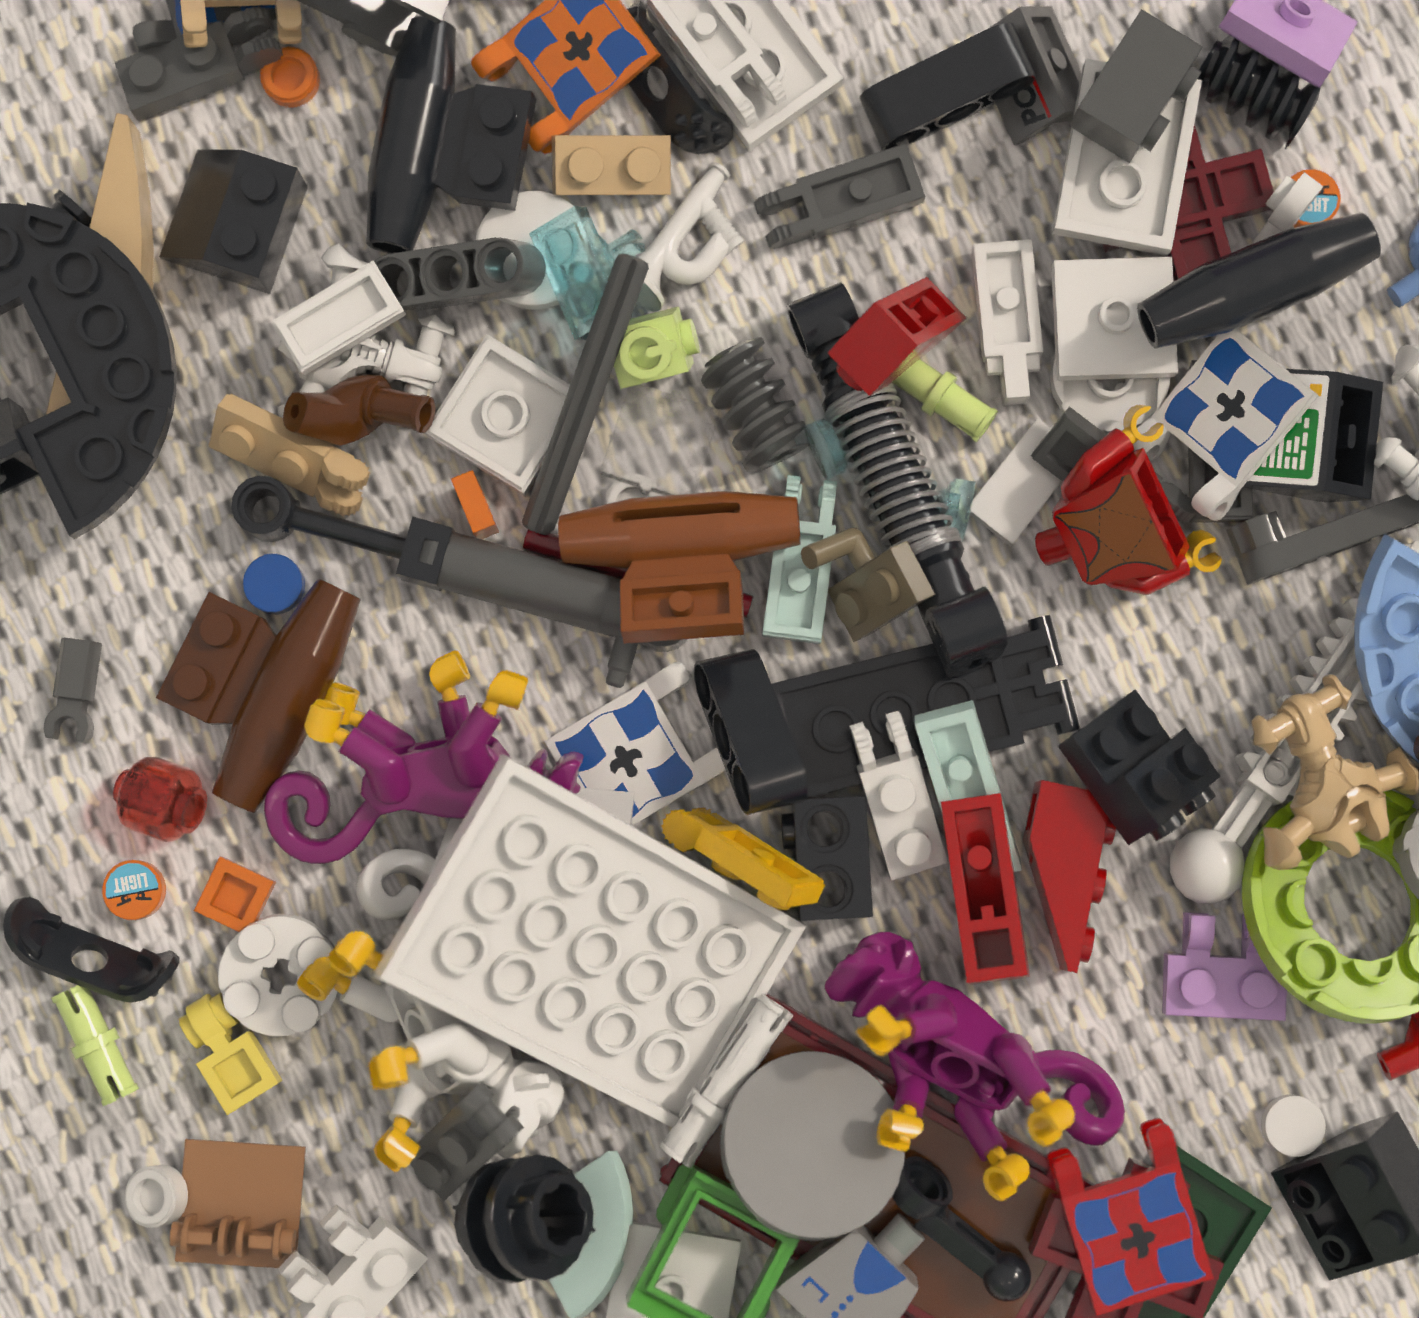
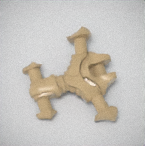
[1251,674,1419,870]

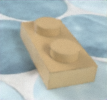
[552,135,671,195]

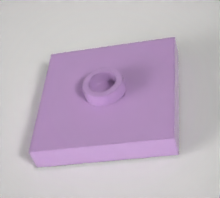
[1219,0,1358,88]

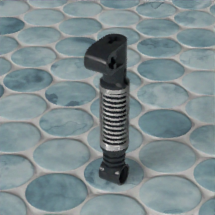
[786,282,1008,678]

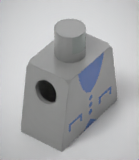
[776,1213,925,1318]

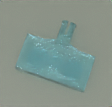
[529,206,645,340]

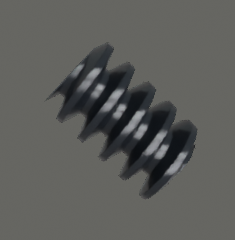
[1198,35,1321,149]

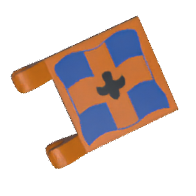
[471,0,661,154]

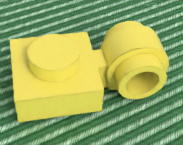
[179,992,283,1115]

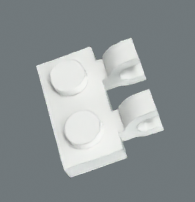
[278,1204,428,1318]

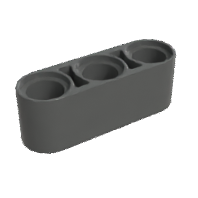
[374,237,546,311]

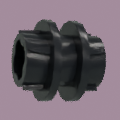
[453,1154,595,1283]

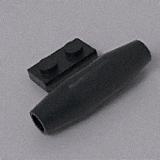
[366,16,537,254]
[1137,213,1381,349]

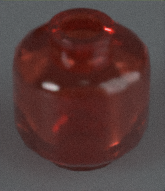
[113,756,207,842]

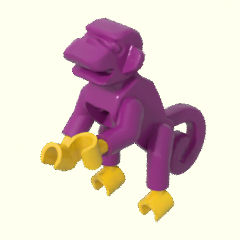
[264,650,584,864]
[824,932,1125,1201]

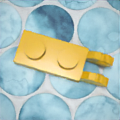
[661,807,825,910]

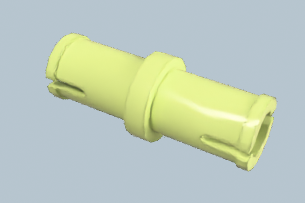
[892,359,998,442]
[51,985,139,1106]

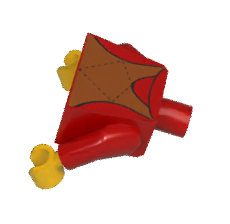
[1035,405,1222,595]

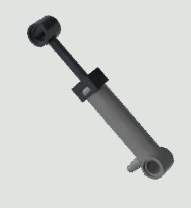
[231,476,688,688]

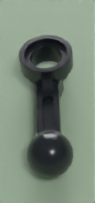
[892,1156,1031,1302]

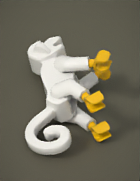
[297,849,564,1173]

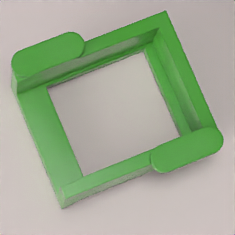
[626,1164,799,1318]

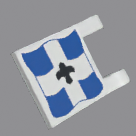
[1133,329,1319,521]
[544,662,726,826]

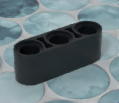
[860,23,1037,151]
[694,649,808,815]

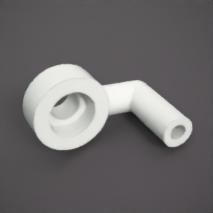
[1253,172,1324,244]

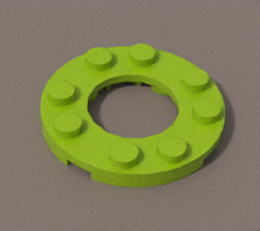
[1242,790,1419,1024]

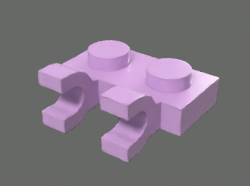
[1162,912,1287,1021]

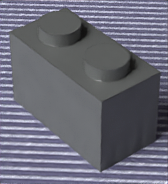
[1070,9,1203,163]

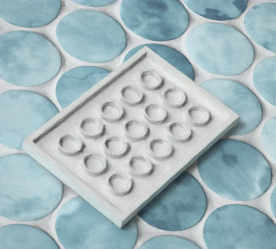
[375,753,807,1128]

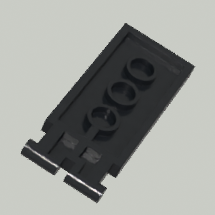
[772,615,1080,798]

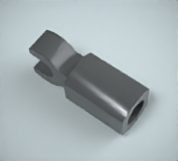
[43,638,102,743]

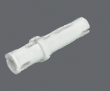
[659,994,794,1168]

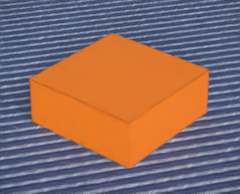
[451,470,499,539]
[194,856,276,932]

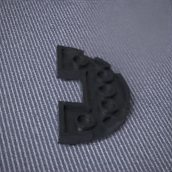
[0,202,177,539]

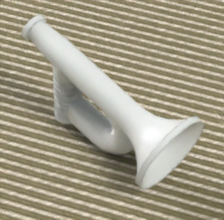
[604,162,745,312]

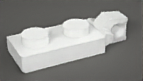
[971,239,1043,406]

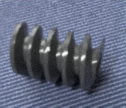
[701,337,810,472]

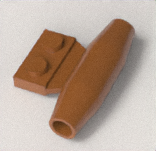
[558,491,801,644]

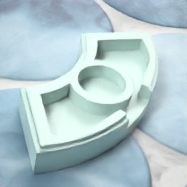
[549,1151,633,1318]

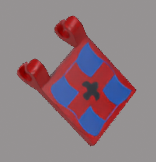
[1046,1118,1214,1316]

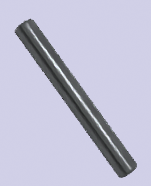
[522,253,649,535]

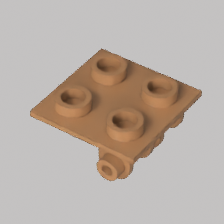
[170,1139,306,1268]

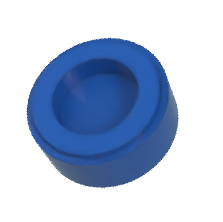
[243,554,305,614]

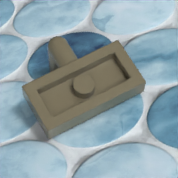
[801,528,935,642]

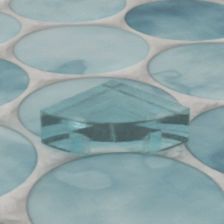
[943,478,976,542]

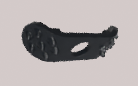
[627,0,733,154]
[3,897,180,1003]

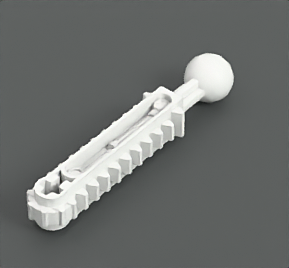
[1170,541,1419,904]

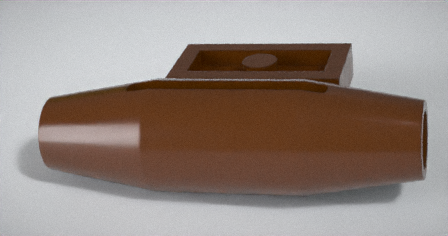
[156,578,361,813]

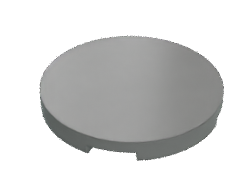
[720,1052,905,1241]

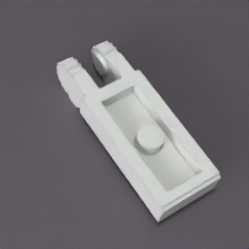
[647,0,787,128]
[850,710,948,881]

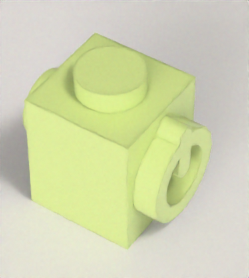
[614,306,700,389]

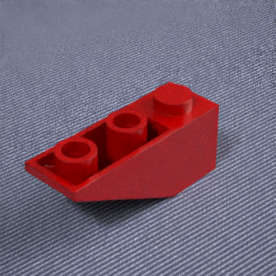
[1023,780,1116,973]

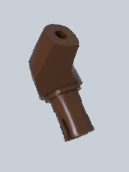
[283,374,436,446]

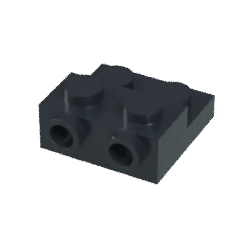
[1058,689,1221,845]

